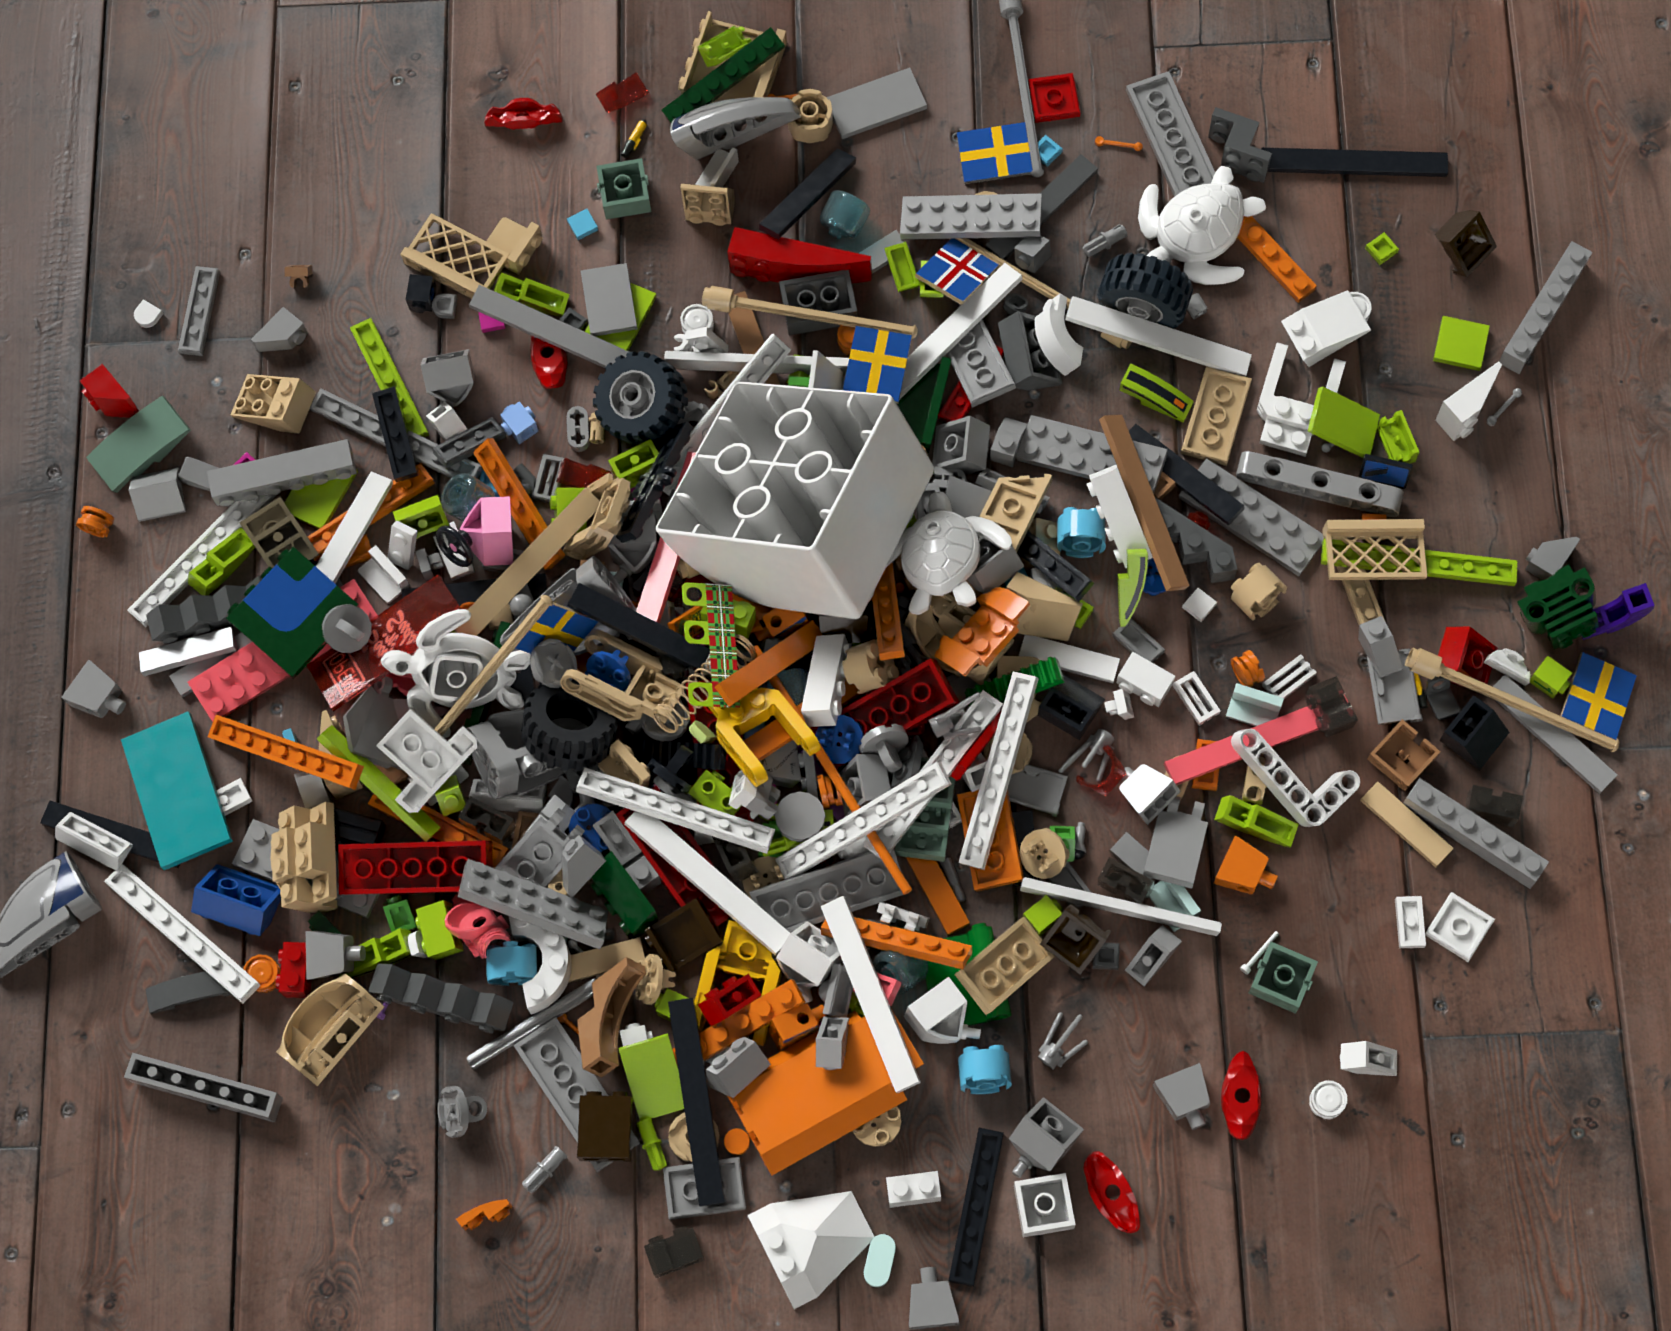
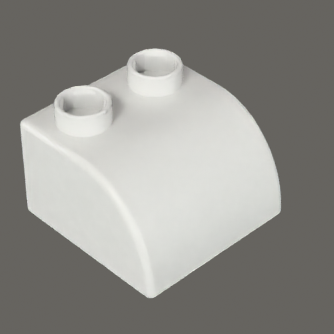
[656,382,934,619]

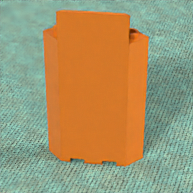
[728,1009,924,1176]

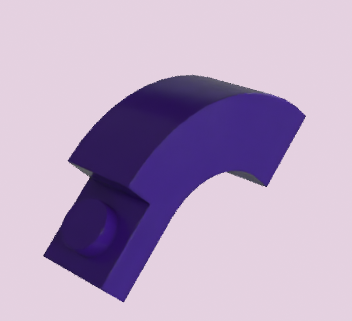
[1582,583,1655,640]

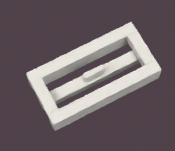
[1262,654,1317,699]
[1173,671,1221,726]

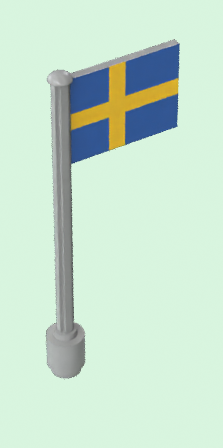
[957,0,1044,184]

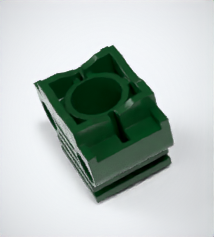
[1517,565,1599,650]

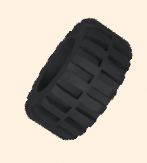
[521,679,618,771]

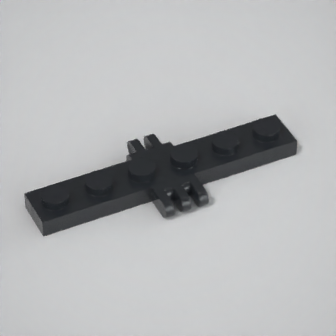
[616,421,693,543]

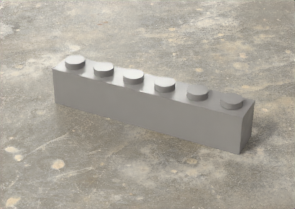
[1499,241,1593,374]
[207,439,357,506]
[1403,778,1549,889]
[124,1053,283,1122]

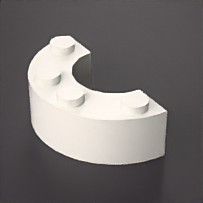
[509,916,571,1014]

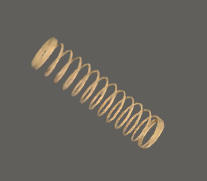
[652,634,756,733]

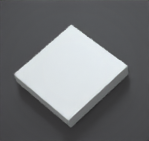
[1425,892,1495,962]

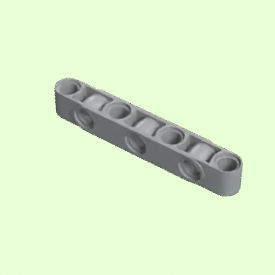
[1236,451,1404,517]

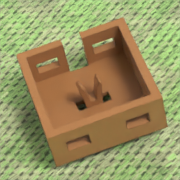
[1367,719,1441,792]

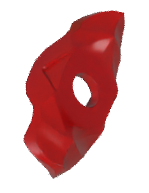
[484,98,563,130]
[530,335,568,389]
[1221,1051,1262,1140]
[1083,1151,1140,1233]

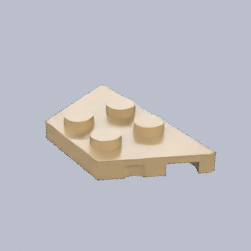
[979,474,1053,553]

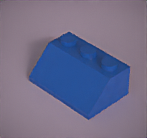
[191,864,281,936]

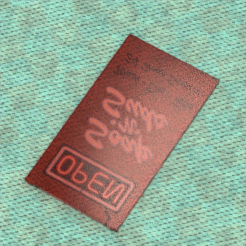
[307,575,461,712]

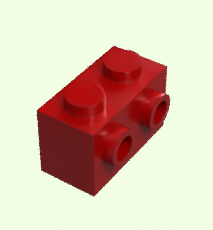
[276,942,312,998]
[698,974,762,1026]

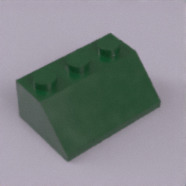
[590,851,659,939]

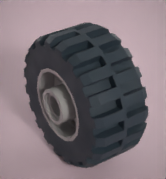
[1097,253,1193,329]
[593,351,688,445]

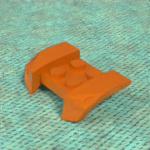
[934,587,1030,677]

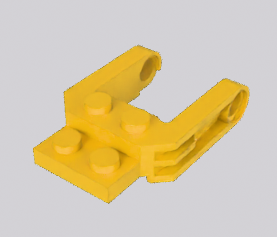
[706,688,821,787]
[695,920,782,1046]

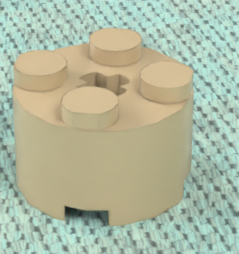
[788,89,833,143]
[1231,563,1287,621]
[842,639,899,695]

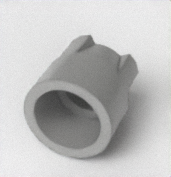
[1187,293,1208,319]

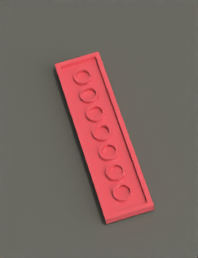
[187,579,380,722]

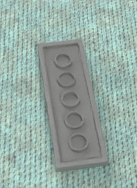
[1126,71,1216,197]
[900,193,1042,239]
[1016,415,1168,494]
[1179,458,1324,576]
[232,819,379,919]
[749,848,904,932]
[458,859,608,949]
[513,1017,640,1173]

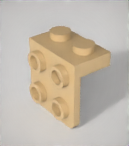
[481,217,543,275]

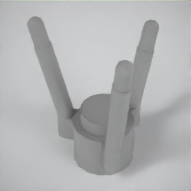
[929,693,981,740]
[1058,729,1115,782]
[1038,1012,1088,1070]

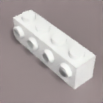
[1087,465,1153,568]
[801,634,852,727]

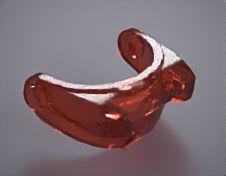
[1076,745,1127,796]

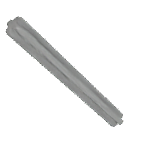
[467,979,596,1069]

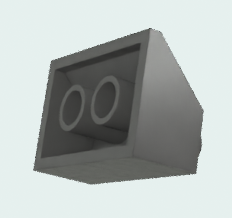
[779,270,857,335]
[998,311,1063,391]

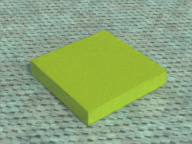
[1433,316,1490,371]

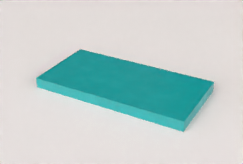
[121,711,233,870]

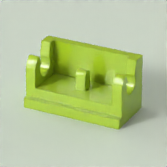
[697,26,752,67]
[1377,410,1419,464]

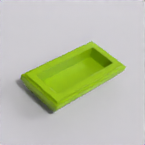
[884,242,920,292]

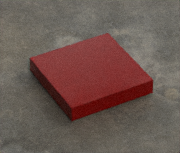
[1028,73,1080,123]

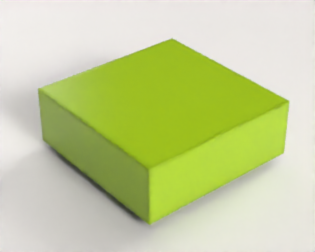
[1365,232,1399,265]

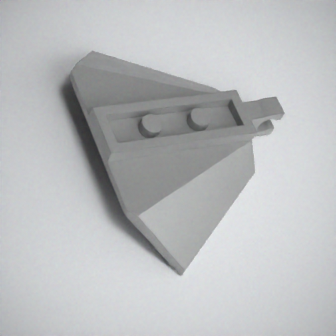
[343,676,409,771]

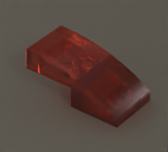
[596,72,649,113]
[556,458,611,488]

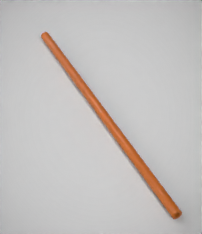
[750,645,912,895]

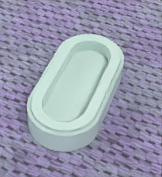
[864,1234,896,1287]

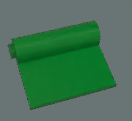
[921,923,1012,1026]

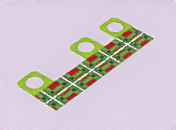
[682,582,740,708]

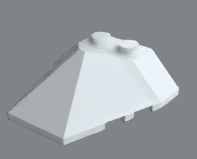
[748,1191,874,1310]

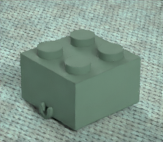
[596,158,651,220]
[1248,941,1318,1014]

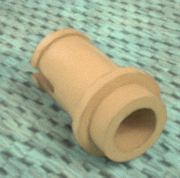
[588,412,605,444]

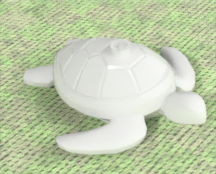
[1138,166,1266,285]
[886,492,1012,615]
[381,609,531,738]

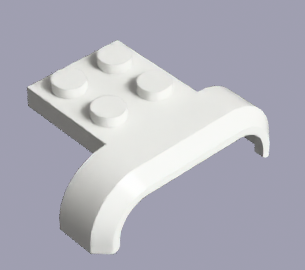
[376,708,477,813]

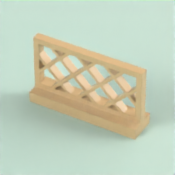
[400,213,510,299]
[1322,519,1427,580]

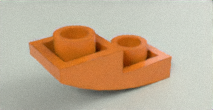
[456,1199,513,1231]

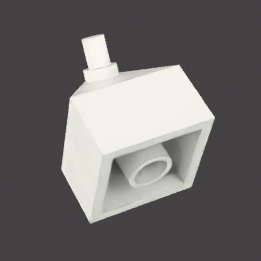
[776,921,842,1003]
[904,977,981,1044]

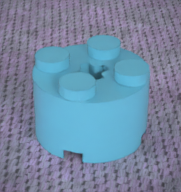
[1057,507,1106,558]
[486,941,537,986]
[958,1045,1012,1094]

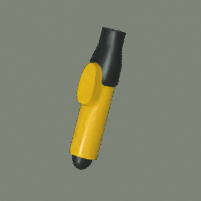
[621,119,647,158]
[1413,672,1428,709]

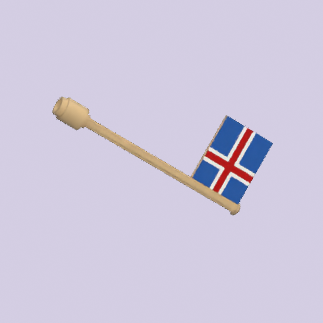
[915,238,1132,349]

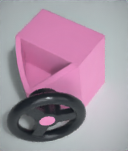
[436,496,513,567]

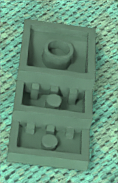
[86,396,191,493]
[895,757,956,862]

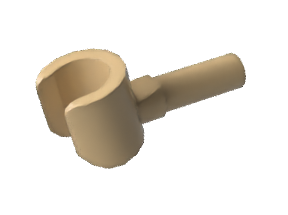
[704,380,723,399]

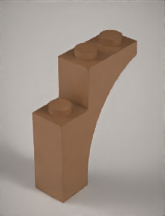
[577,957,646,1078]

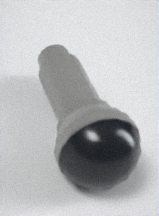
[1075,822,1086,860]

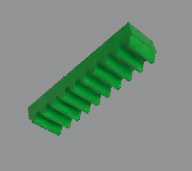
[965,657,1065,707]

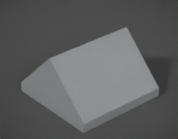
[129,467,186,522]

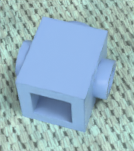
[500,401,538,444]

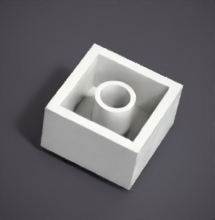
[1014,1173,1076,1237]

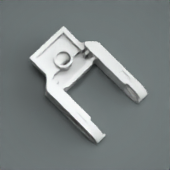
[1257,343,1346,457]

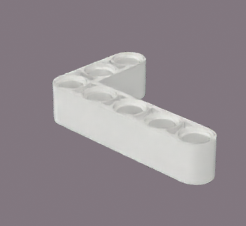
[1231,729,1360,827]

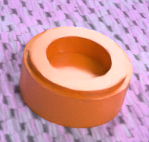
[724,1128,750,1155]

